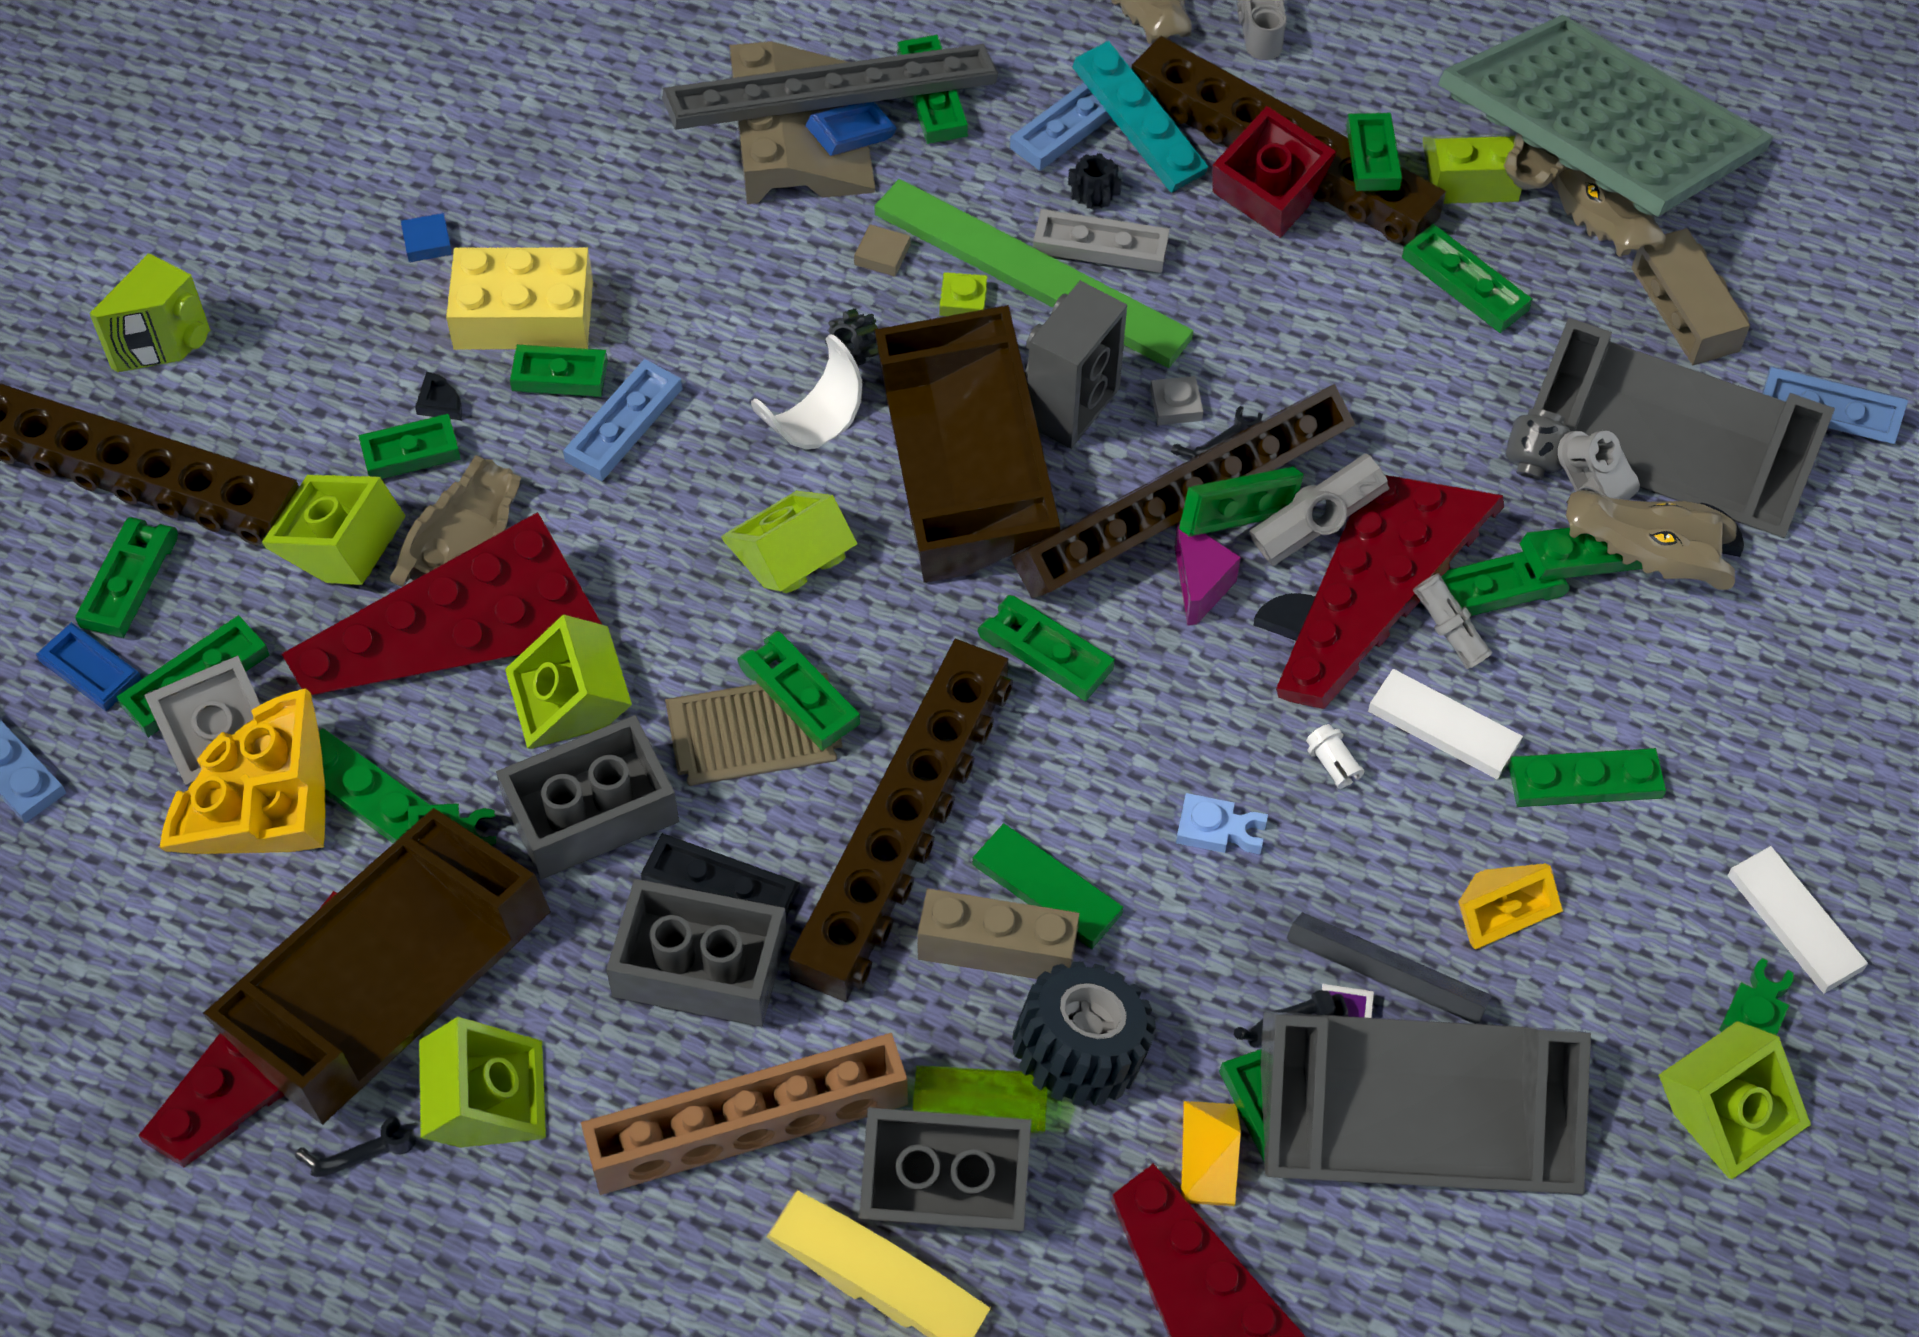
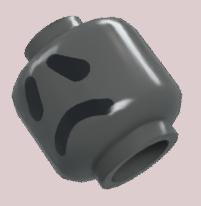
[1505,409,1571,480]

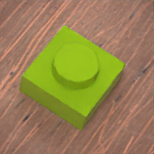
[939,272,987,316]

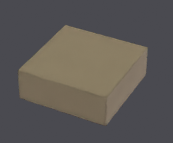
[854,224,911,277]

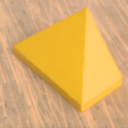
[1458,863,1563,949]
[1181,1101,1241,1206]

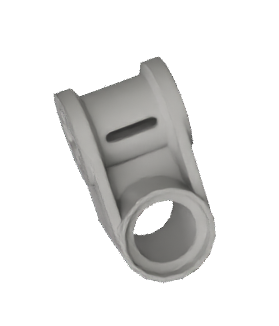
[1237,0,1286,60]
[1558,431,1640,500]

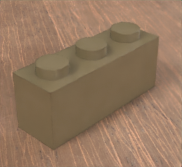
[1632,228,1750,366]
[917,888,1079,979]

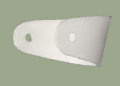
[751,334,862,450]

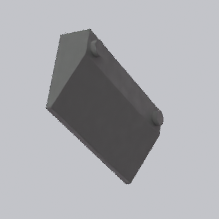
[1533,317,1835,539]
[1261,1011,1591,1194]

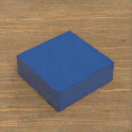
[401,213,452,263]

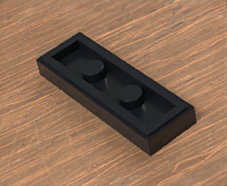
[641,833,800,918]

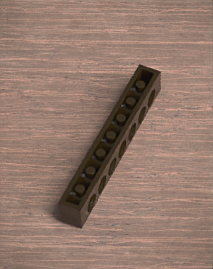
[1131,36,1446,245]
[0,383,299,546]
[1010,384,1356,599]
[788,638,1013,1002]

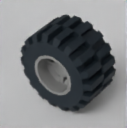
[1012,962,1156,1106]

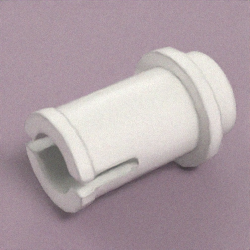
[1306,724,1365,789]

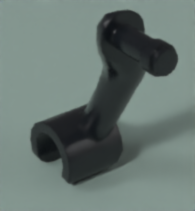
[1171,406,1263,459]
[1234,990,1348,1047]
[295,1117,416,1177]

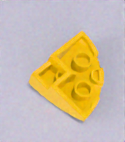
[159,688,326,854]

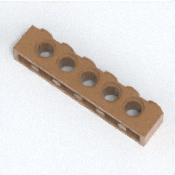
[580,1032,908,1195]

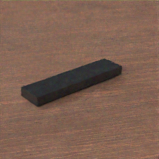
[1286,912,1492,1024]

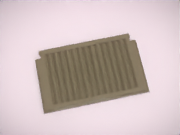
[665,672,843,786]

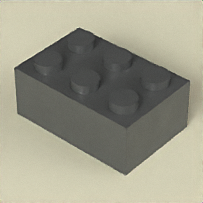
[1025,280,1127,449]
[496,715,679,880]
[606,879,787,1027]
[859,1107,1031,1231]

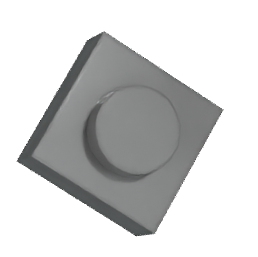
[1150,376,1203,425]

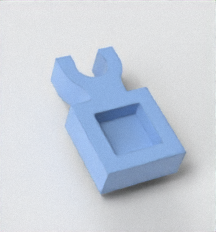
[1176,793,1268,855]

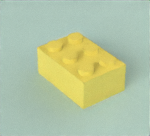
[446,248,593,350]

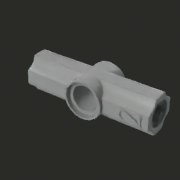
[1249,453,1389,566]

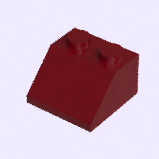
[1212,106,1336,238]

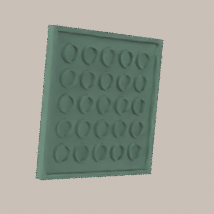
[1438,14,1774,217]

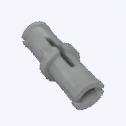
[1413,573,1493,669]

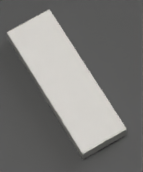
[1368,669,1523,780]
[1728,846,1868,994]

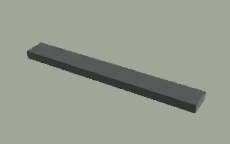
[662,44,999,130]

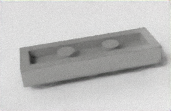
[1033,209,1170,273]

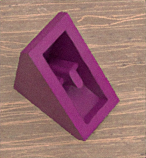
[1174,523,1241,626]

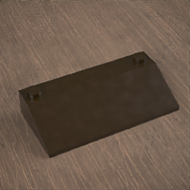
[875,305,1061,583]
[203,808,551,1125]

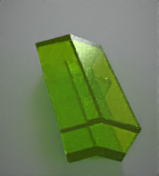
[913,1065,1047,1134]

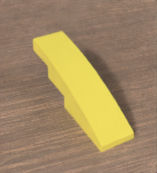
[766,1190,991,1337]

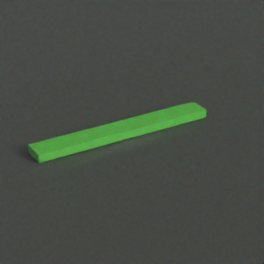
[875,178,1193,368]

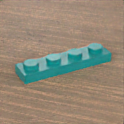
[1072,40,1209,193]

